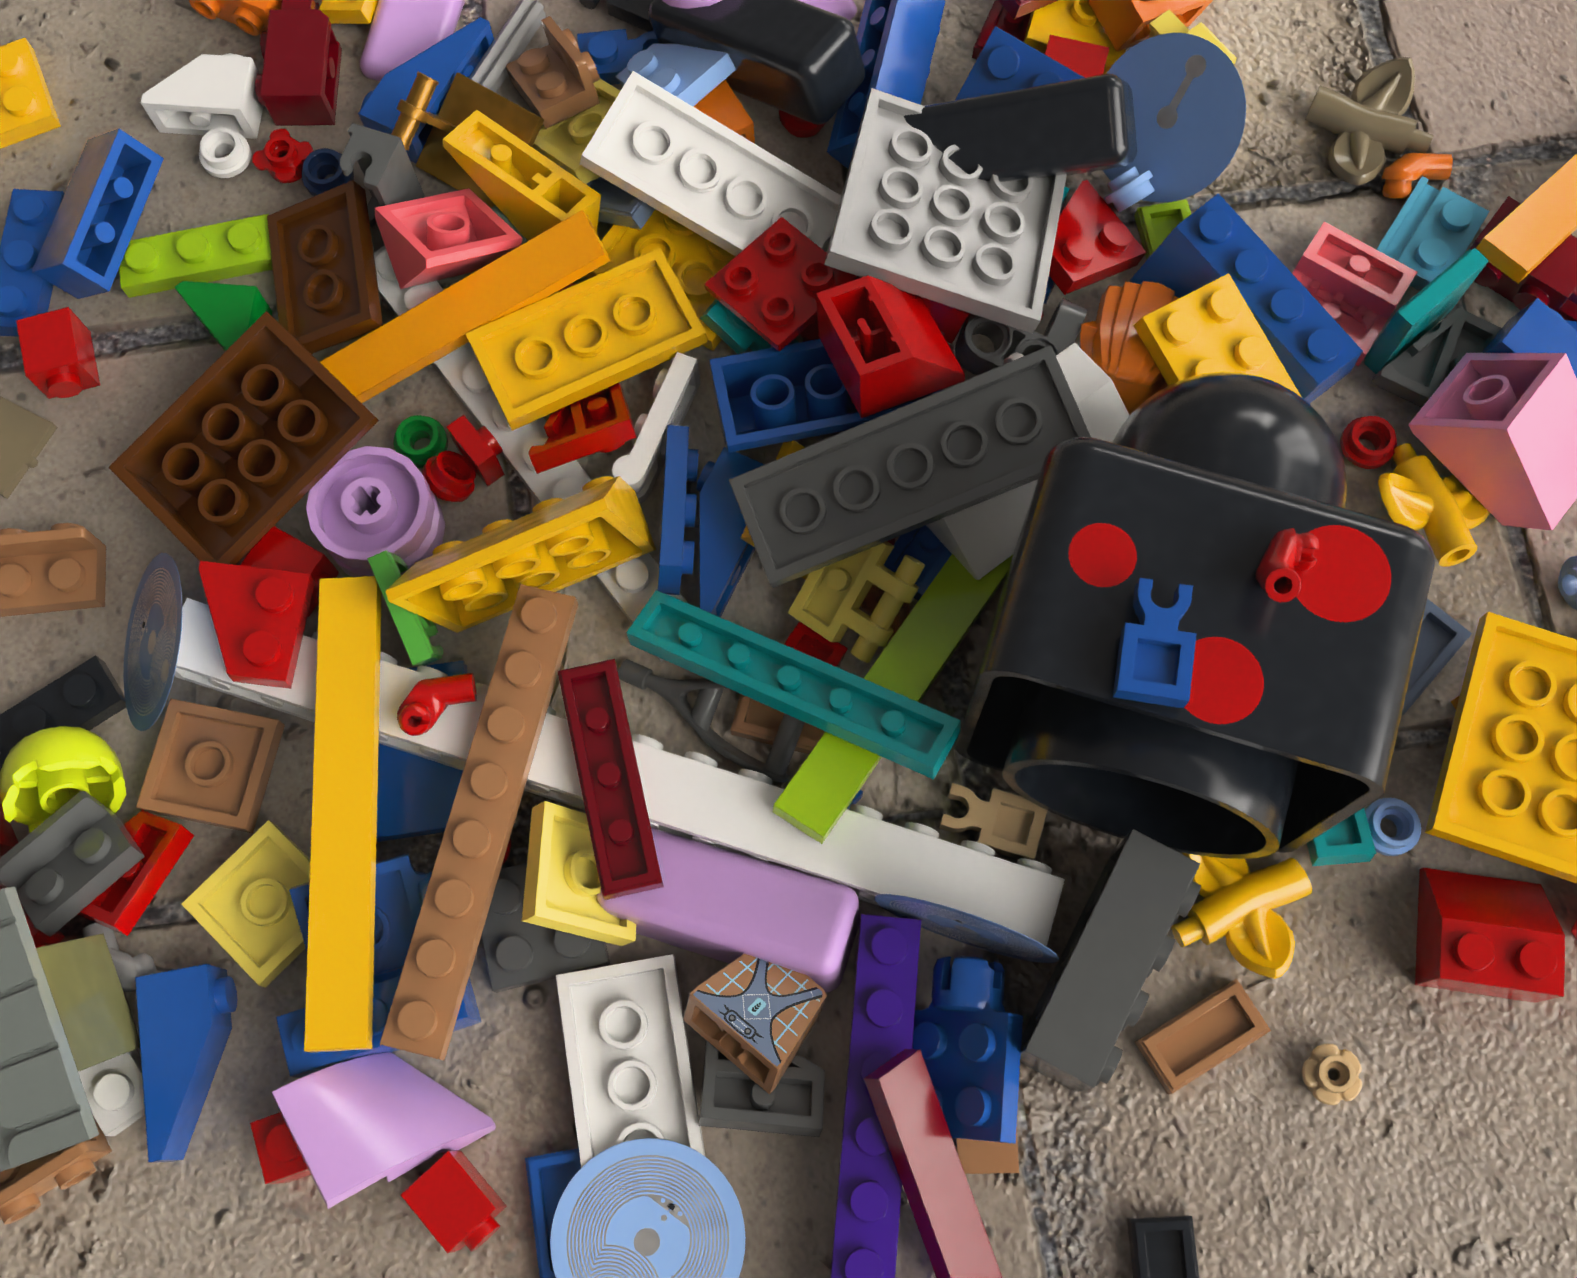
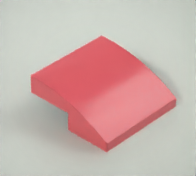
[1292,222,1417,367]

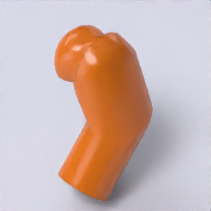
[1381,153,1453,199]

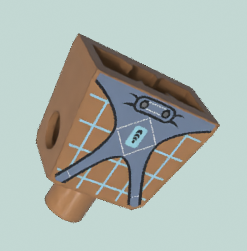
[683,954,827,1094]

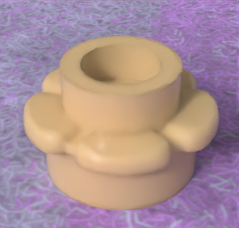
[1302,1044,1362,1105]

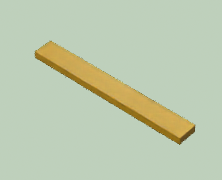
[304,576,382,1053]

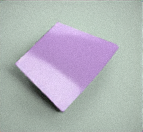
[272,1052,496,1209]

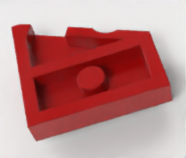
[1049,180,1146,295]
[528,382,637,474]
[198,561,315,689]
[77,810,195,936]

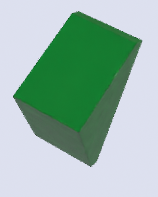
[174,281,273,351]

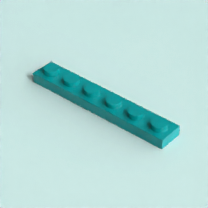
[626,590,961,780]

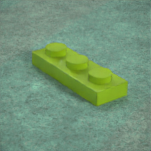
[119,213,273,298]

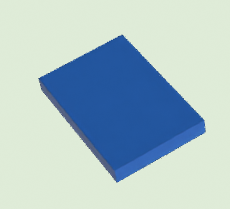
[377,660,468,842]

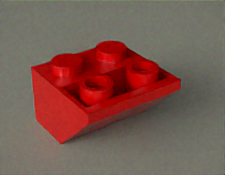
[816,275,965,418]

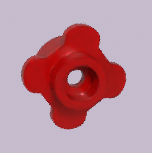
[252,129,314,183]

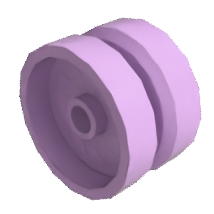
[306,446,445,577]

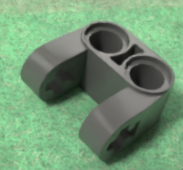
[955,298,1087,376]

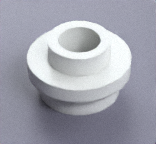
[199,127,252,178]

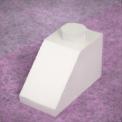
[140,53,264,139]

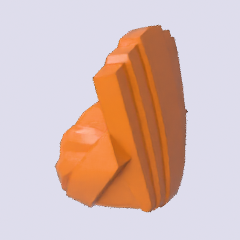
[1080,281,1179,415]

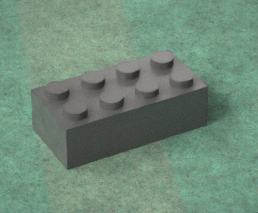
[1020,829,1201,1092]

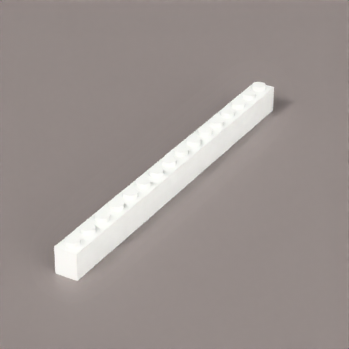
[175,598,1065,947]

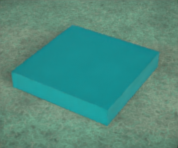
[1364,248,1489,374]

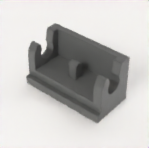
[340,123,425,227]

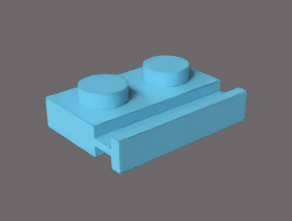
[1376,176,1490,291]

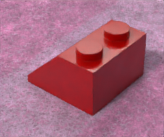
[1415,868,1565,1003]

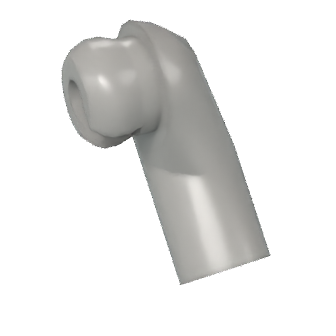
[81,923,156,992]

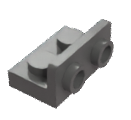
[0,791,145,937]

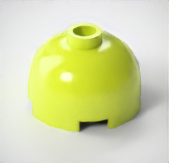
[0,726,127,833]

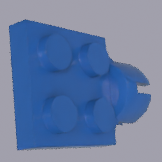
[955,26,1085,100]
[289,853,432,984]
[912,956,1023,1144]

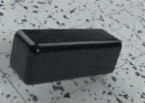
[648,0,865,125]
[904,74,1137,182]

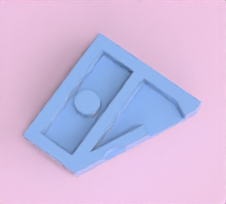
[616,44,736,106]

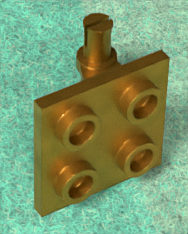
[391,71,545,208]

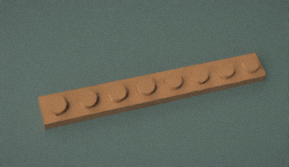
[380,584,579,1061]

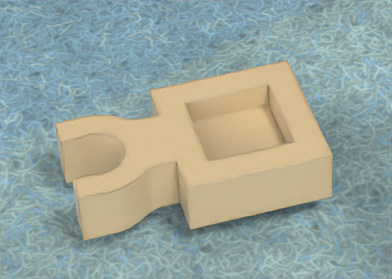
[939,783,1048,860]

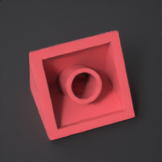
[375,188,522,289]

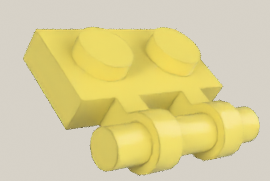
[788,541,925,663]

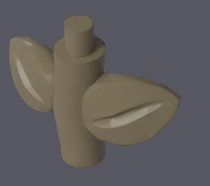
[1305,57,1434,186]

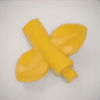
[1378,443,1490,567]
[1171,853,1312,979]

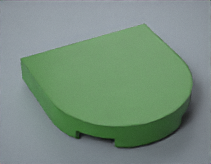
[367,551,443,666]

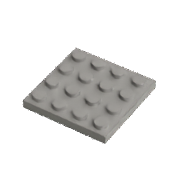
[824,88,1067,334]

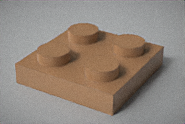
[136,698,285,833]

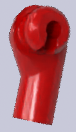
[1256,528,1319,603]
[397,673,477,736]

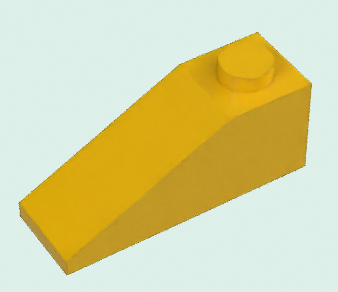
[443,110,601,240]

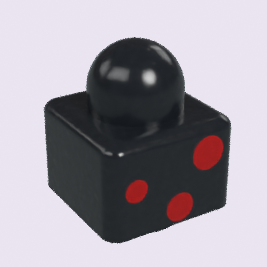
[955,372,1435,859]

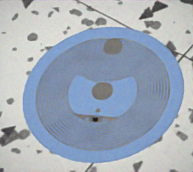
[550,1138,746,1278]

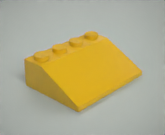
[385,476,656,633]

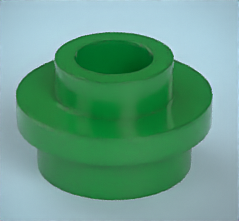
[393,415,448,468]

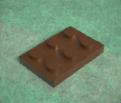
[267,180,383,354]

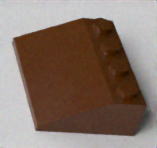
[108,311,379,565]

